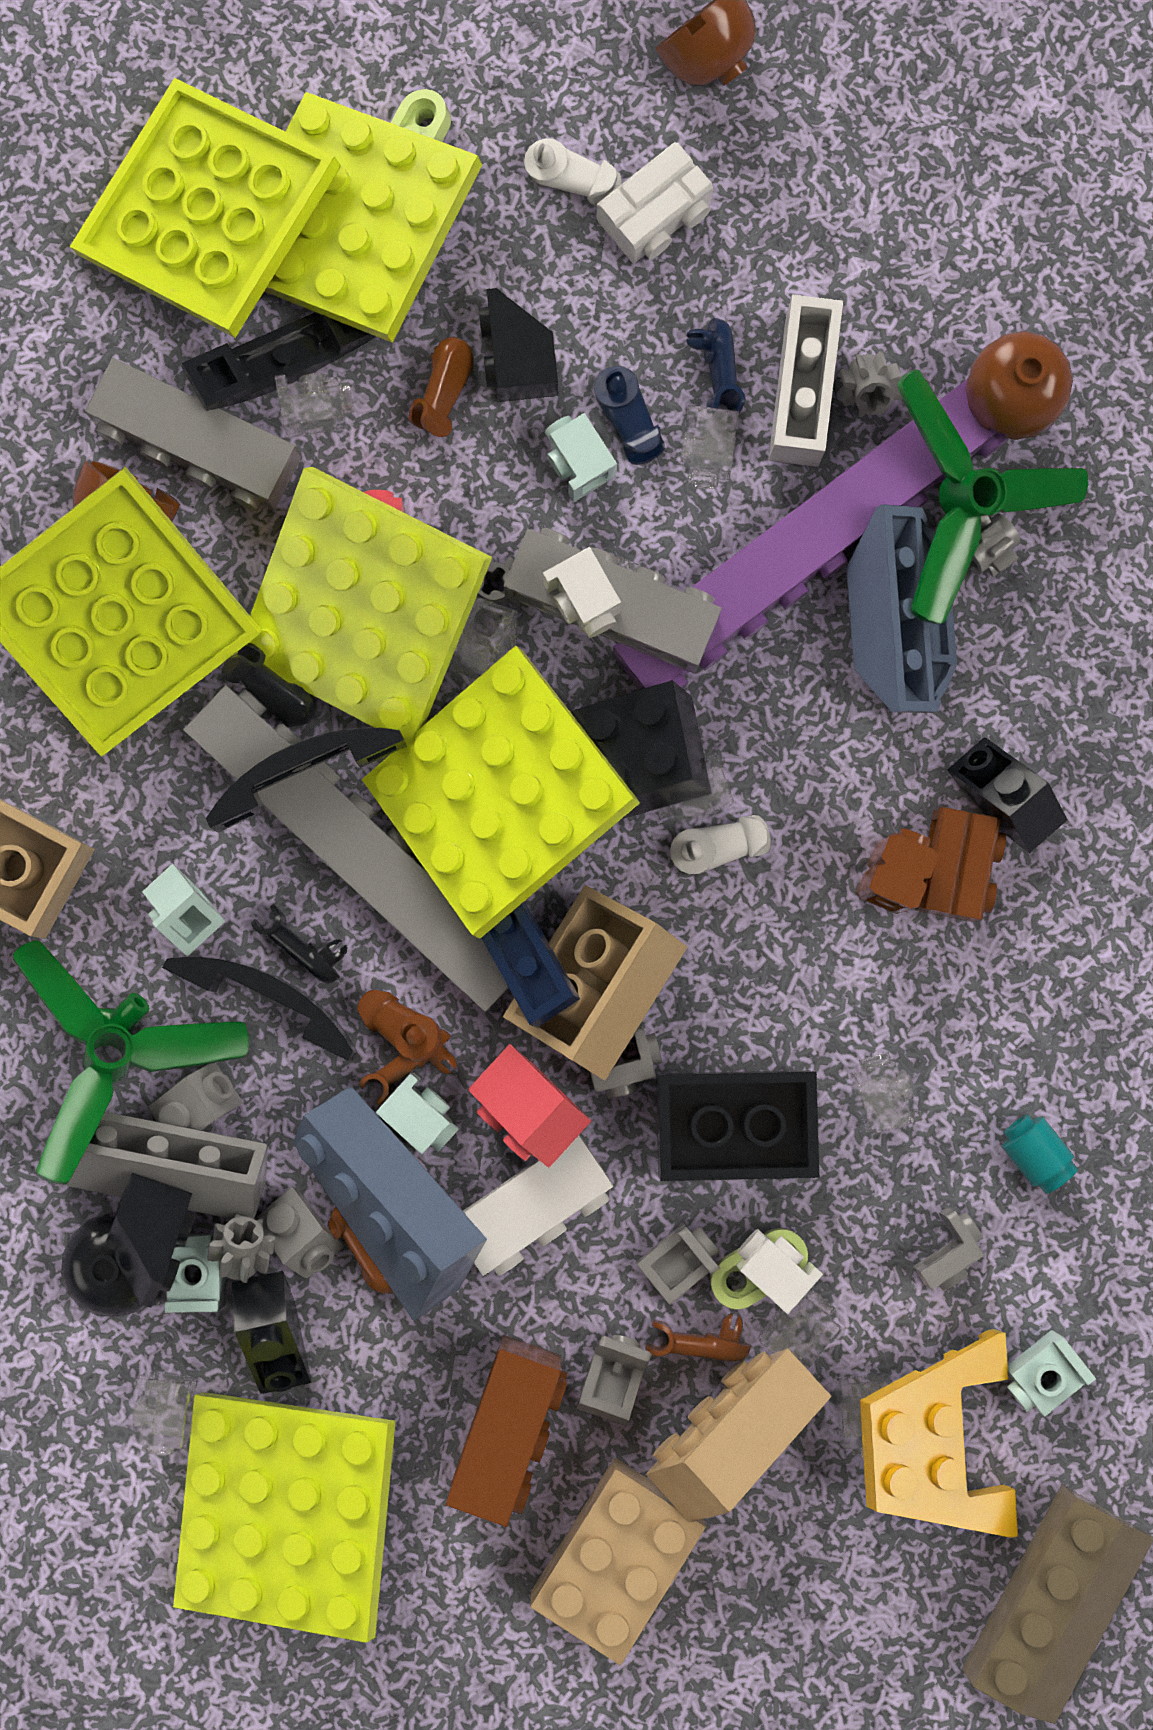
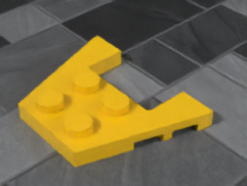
[860,1329,1018,1538]

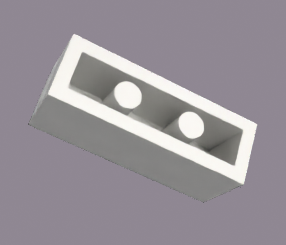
[768,294,843,467]
[463,1135,613,1276]

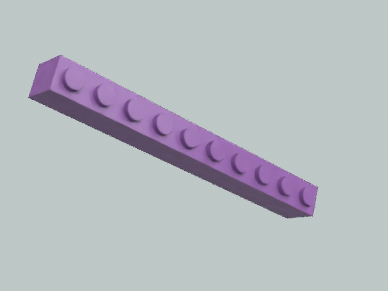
[612,379,1009,690]

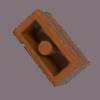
[914,807,1006,922]
[856,828,939,914]

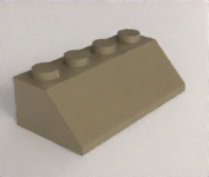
[962,1484,1153,1724]

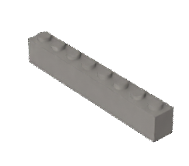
[183,685,509,1012]

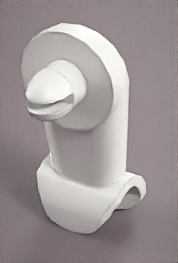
[524,138,622,206]
[670,815,771,874]

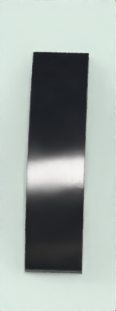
[181,312,376,411]
[206,728,407,833]
[162,957,357,1061]

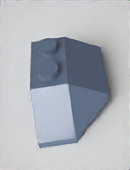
[846,504,957,713]

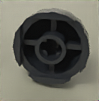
[61,1212,161,1317]

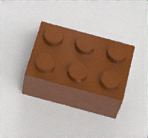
[446,1335,568,1527]

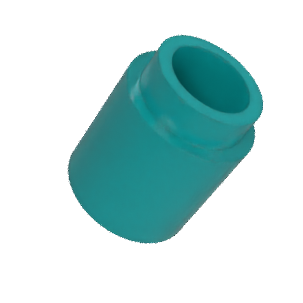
[1002,1114,1078,1194]

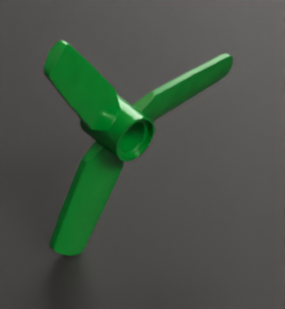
[897,369,1089,624]
[13,940,249,1185]

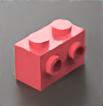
[468,1044,591,1168]

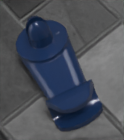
[686,318,746,419]
[594,366,665,465]

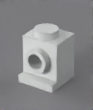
[543,547,621,638]
[736,1229,823,1314]

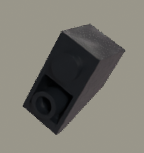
[478,288,558,402]
[947,737,1068,853]
[105,1173,195,1308]
[232,1271,311,1394]

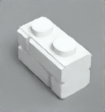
[596,142,714,264]

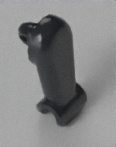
[222,643,316,726]
[251,903,348,984]

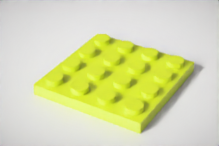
[70,78,341,338]
[264,92,482,343]
[0,466,261,757]
[236,467,492,744]
[362,645,640,938]
[173,1392,396,1643]

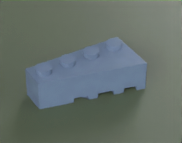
[293,1086,487,1322]

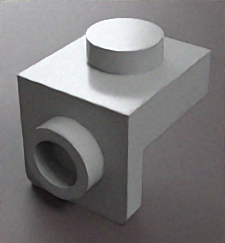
[590,1025,662,1099]
[147,1063,242,1131]
[255,1186,344,1278]
[913,1207,985,1290]
[636,1222,719,1305]
[576,1335,651,1426]

